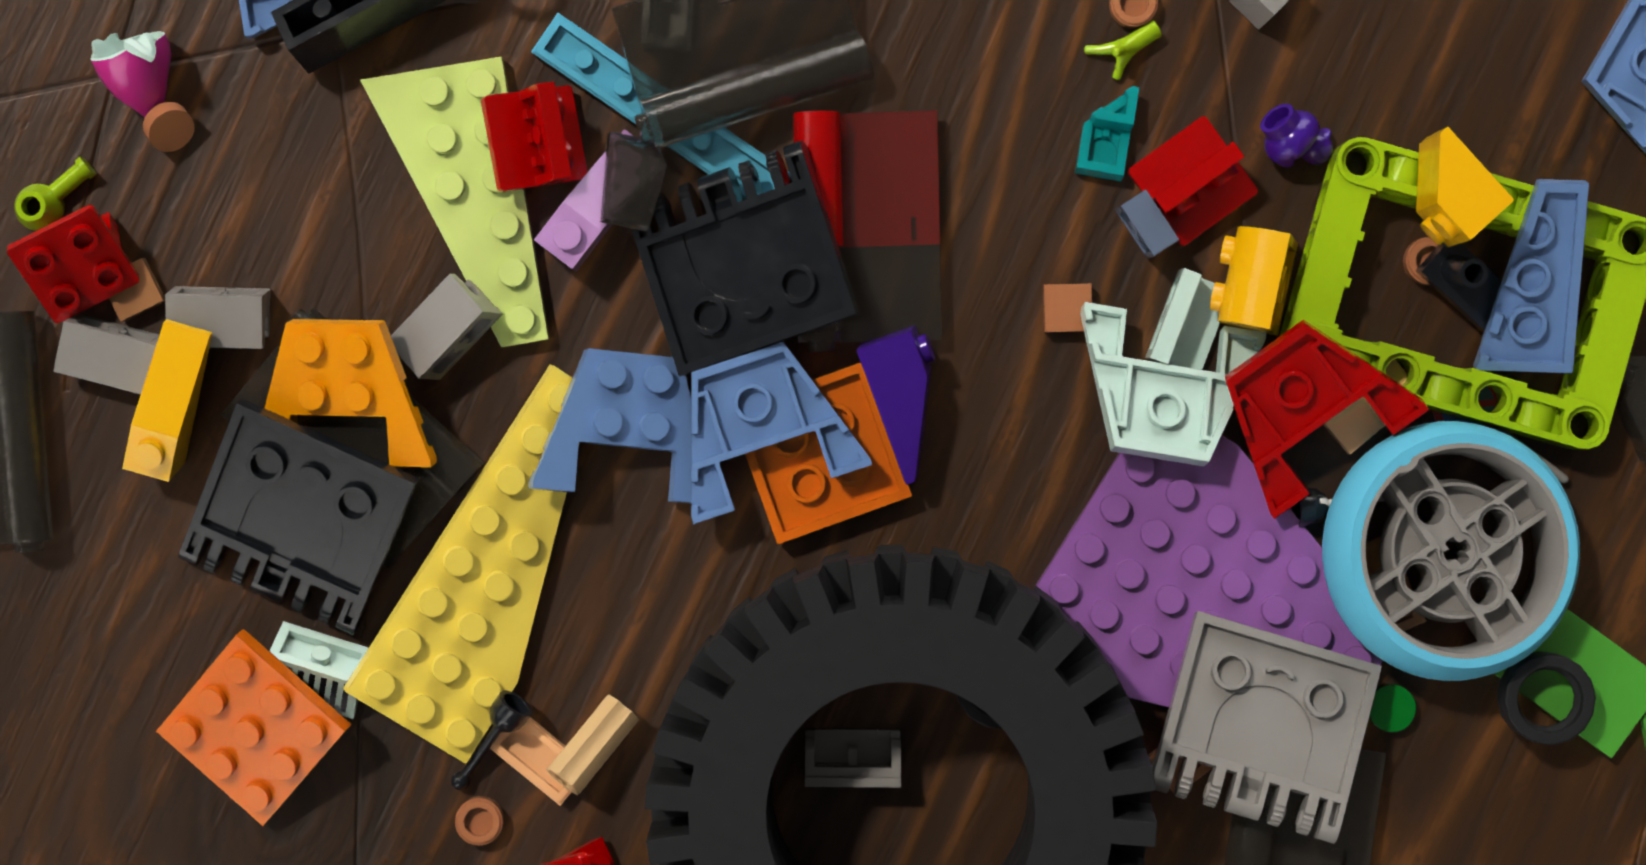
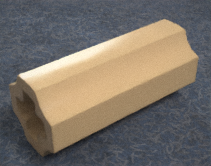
[546,694,639,796]

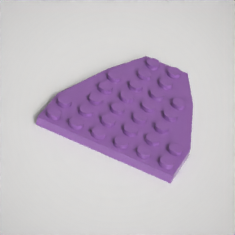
[1034,435,1383,707]

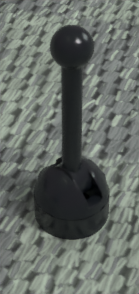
[451,691,532,790]

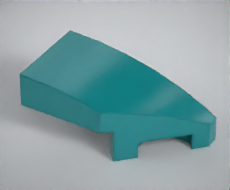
[1074,86,1139,182]

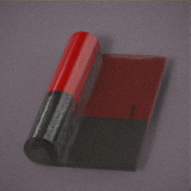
[793,110,943,352]

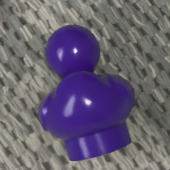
[1260,104,1333,167]

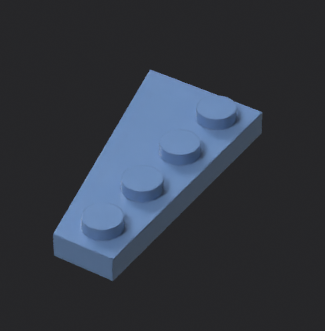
[1473,179,1589,373]

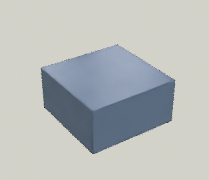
[1115,189,1179,259]

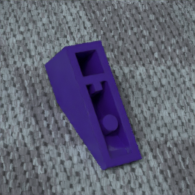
[857,325,935,485]

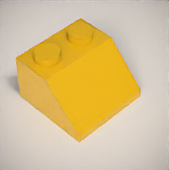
[1416,127,1514,247]

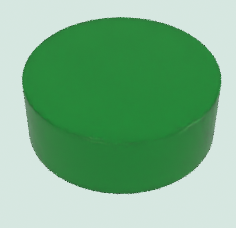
[1369,683,1416,732]

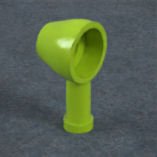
[14,156,97,231]

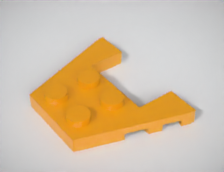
[264,319,437,467]

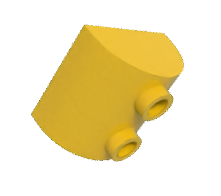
[1210,226,1298,336]

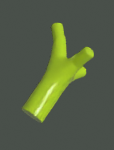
[1084,20,1162,80]

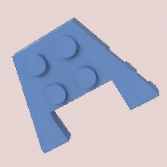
[1581,0,1646,154]
[691,342,872,524]
[528,348,692,504]

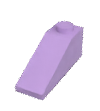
[534,129,663,272]

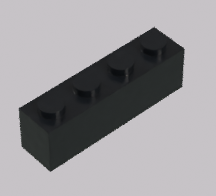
[271,0,447,74]

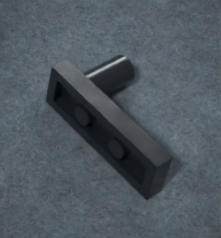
[1416,242,1502,334]

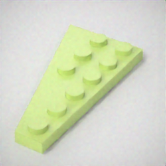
[360,57,550,347]

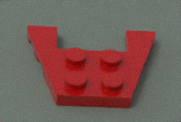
[1225,319,1429,519]

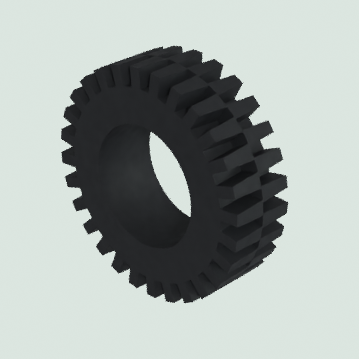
[645,545,1157,865]

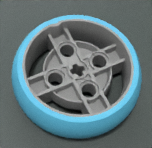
[1322,421,1580,681]

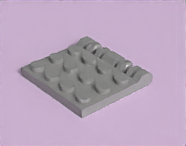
[1152,611,1382,844]

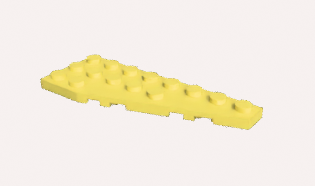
[343,364,580,764]

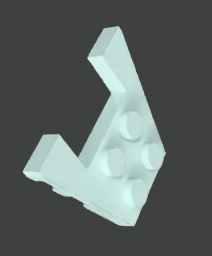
[1080,302,1266,467]

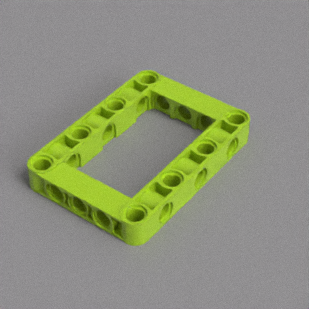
[1279,137,1646,450]

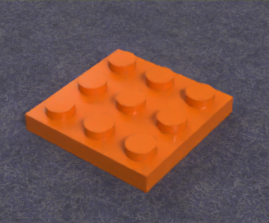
[745,363,912,545]
[156,629,352,826]

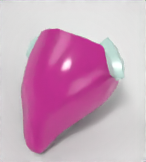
[90,31,172,117]

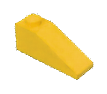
[122,319,213,482]

